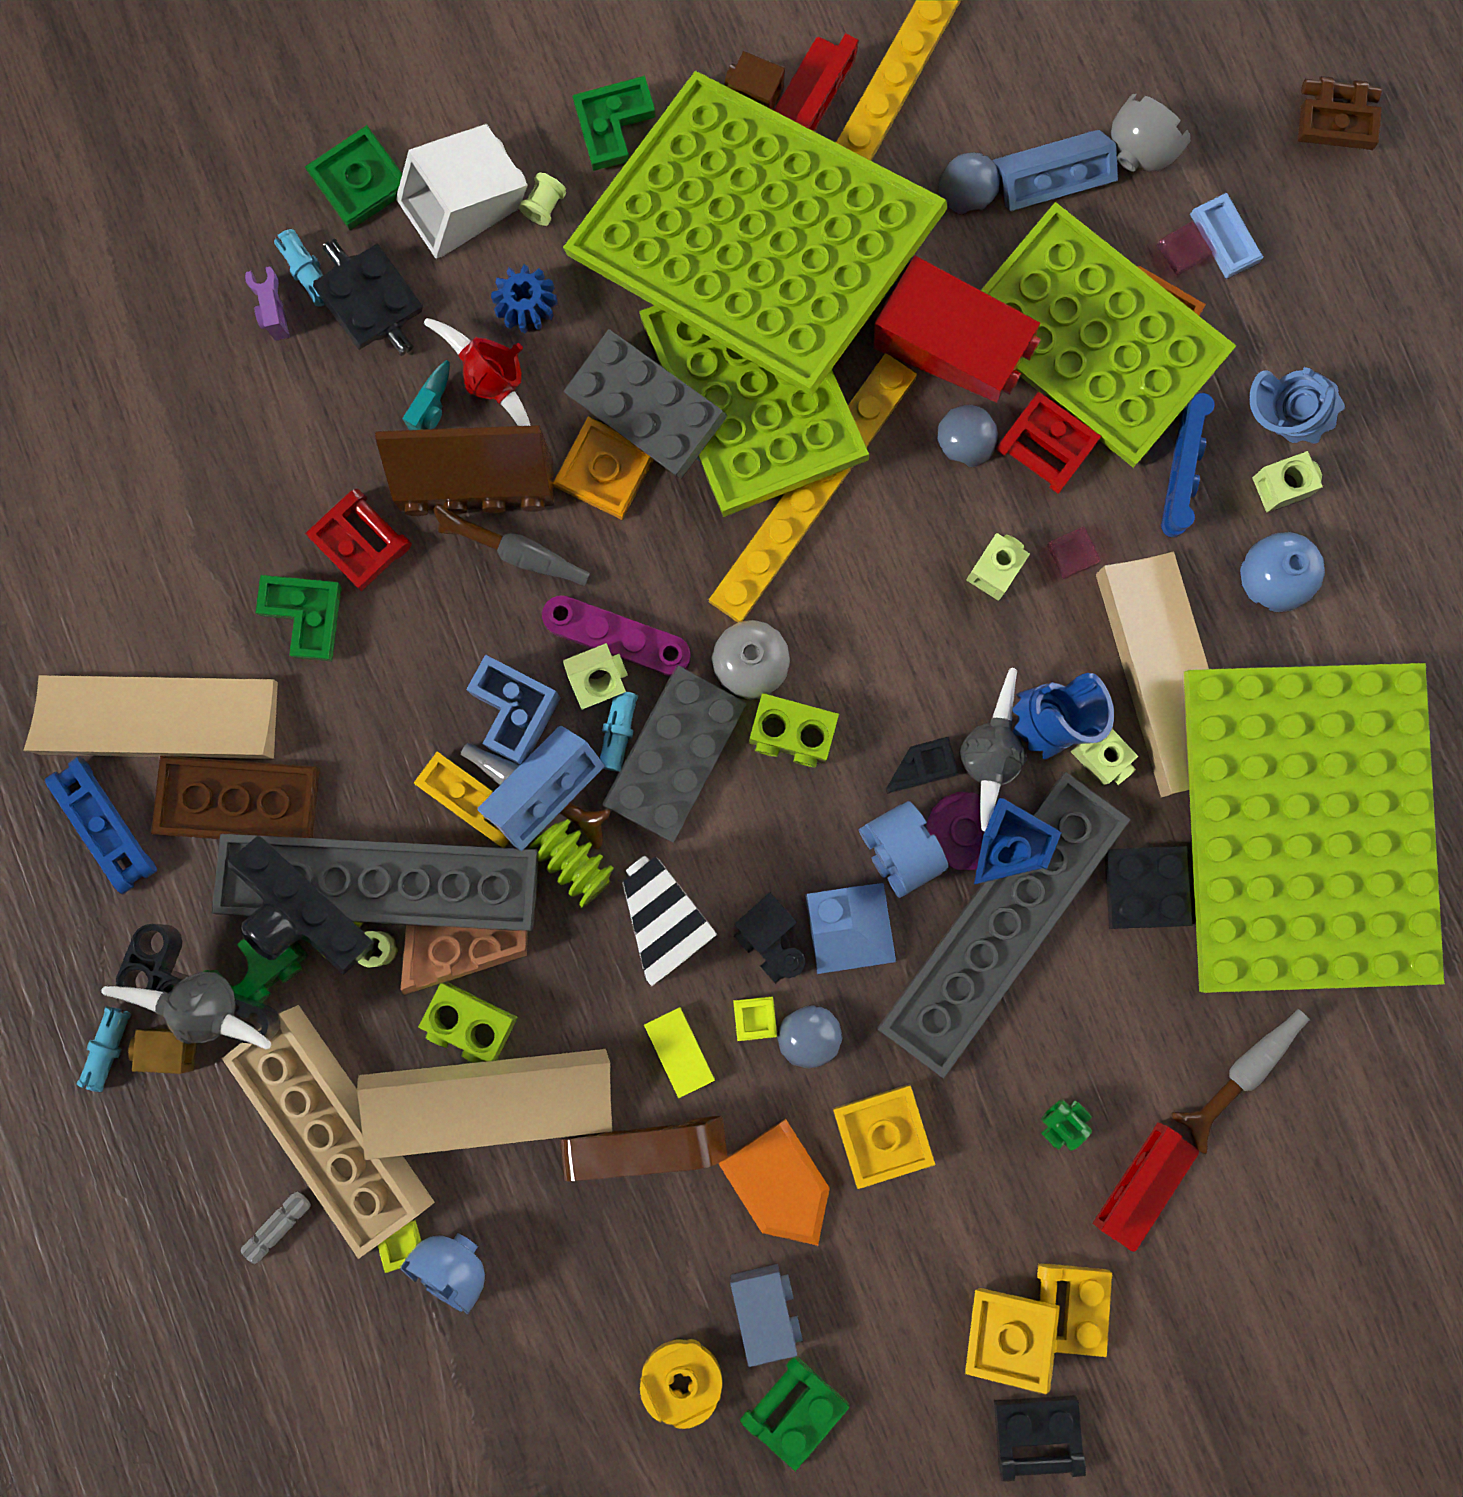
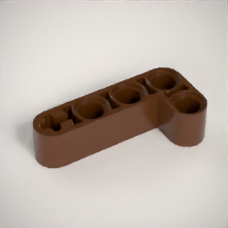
[559,1116,728,1182]

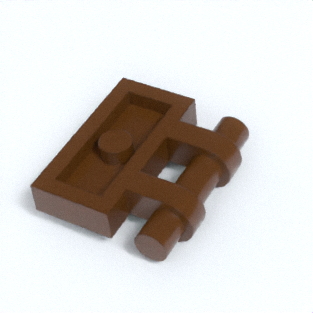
[1298,76,1382,150]

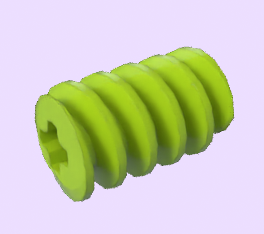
[528,819,614,908]

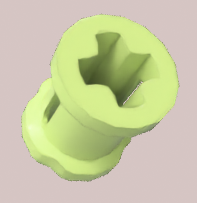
[519,173,566,226]
[358,931,397,967]

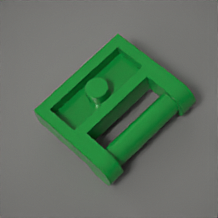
[740,1356,850,1472]

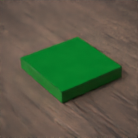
[305,125,402,231]

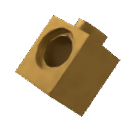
[128,1028,196,1074]

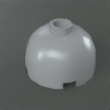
[1111,94,1191,172]
[712,620,790,700]

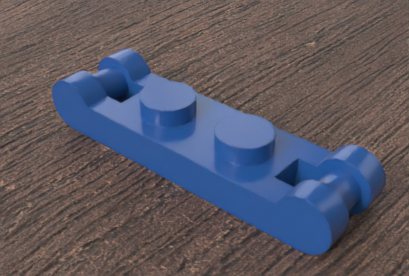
[1161,393,1214,537]
[45,756,157,894]

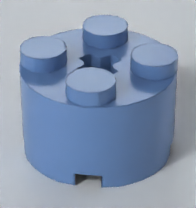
[858,801,948,898]

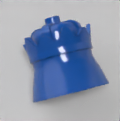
[1012,673,1114,759]

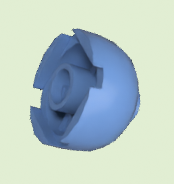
[1240,532,1325,612]
[400,1233,485,1314]

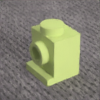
[1070,729,1138,786]

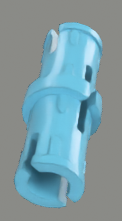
[274,229,325,306]
[599,691,638,772]
[77,1006,131,1092]

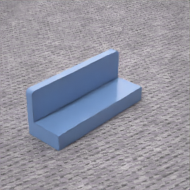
[992,130,1118,211]
[478,726,605,851]

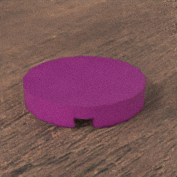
[926,792,995,870]

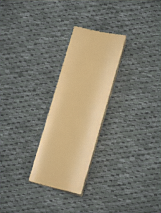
[1096,552,1209,797]
[23,675,278,759]
[222,1005,435,1259]
[357,1049,612,1160]

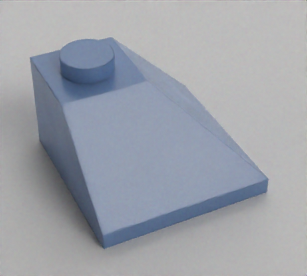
[805,883,896,974]

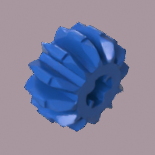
[491,264,558,334]

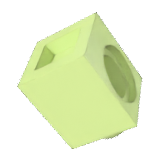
[1252,451,1323,512]
[563,643,628,709]

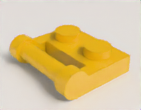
[1037,1263,1112,1357]

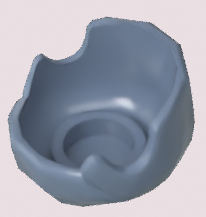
[938,152,1001,214]
[937,405,998,467]
[777,1005,843,1068]

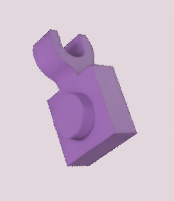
[245,267,290,341]

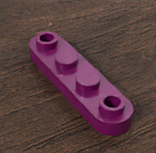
[542,596,691,676]

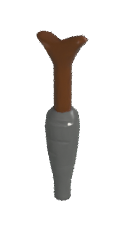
[434,504,590,587]

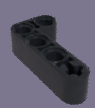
[116,924,280,1044]

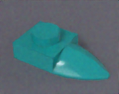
[402,360,450,430]

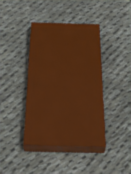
[151,756,320,840]

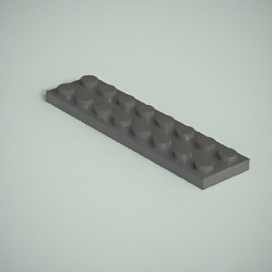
[877,772,1131,1079]
[212,834,539,932]

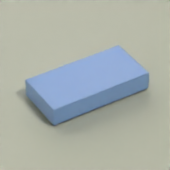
[1190,193,1263,279]

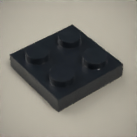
[1105,846,1192,929]

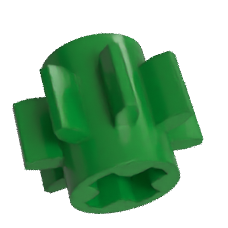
[1041,1099,1092,1151]

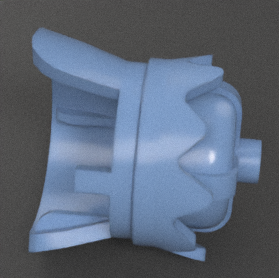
[1249,367,1345,444]

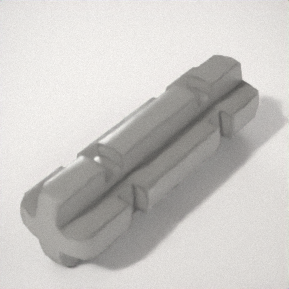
[241,1192,311,1264]

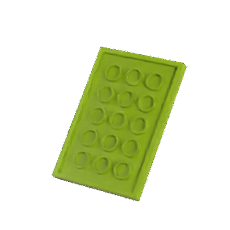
[981,202,1236,468]
[639,306,869,517]

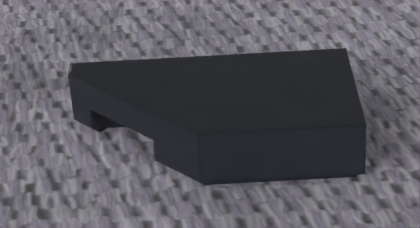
[886,737,959,794]

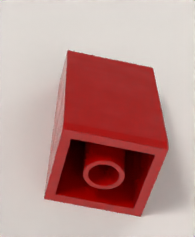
[874,255,1041,403]

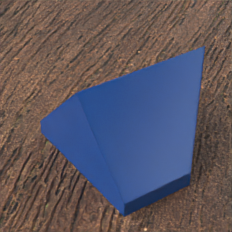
[974,798,1062,884]

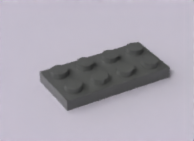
[564,329,728,479]
[602,666,747,843]

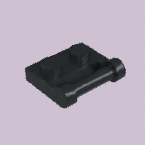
[994,1395,1086,1482]

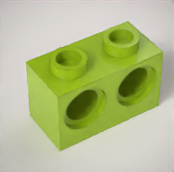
[749,693,839,768]
[418,982,518,1063]

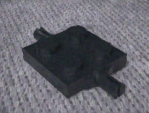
[313,239,423,356]

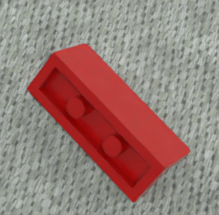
[774,33,859,132]
[1092,1122,1199,1252]

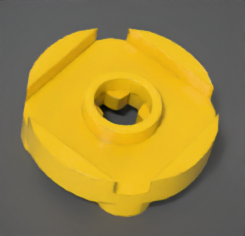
[640,1339,722,1429]

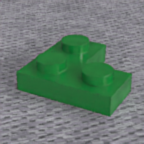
[572,76,656,171]
[255,575,342,662]

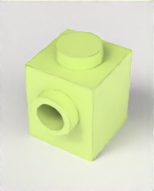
[966,533,1030,601]

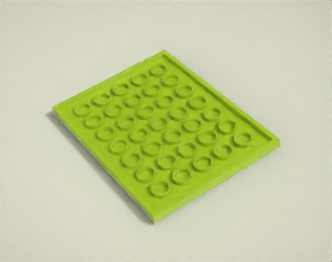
[563,71,947,396]
[1184,663,1444,993]

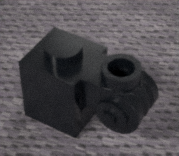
[733,892,805,984]

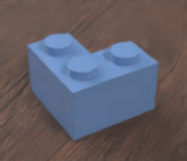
[466,655,561,765]

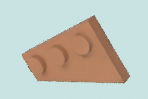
[401,925,528,995]

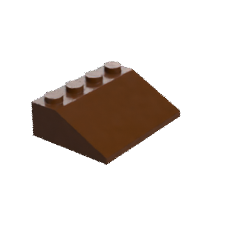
[375,425,554,516]

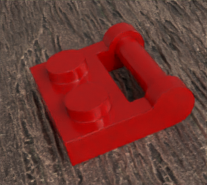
[996,391,1101,494]
[305,488,412,591]

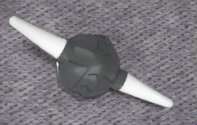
[959,668,1027,832]
[102,972,271,1049]

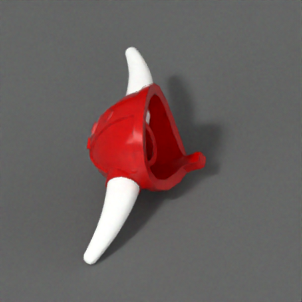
[424,318,531,426]

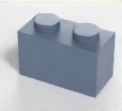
[730,1264,803,1367]

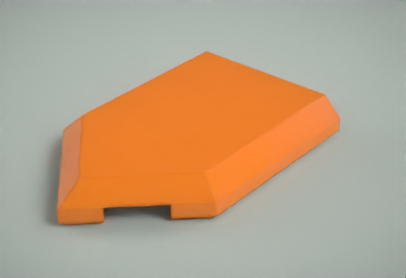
[718,1118,830,1246]

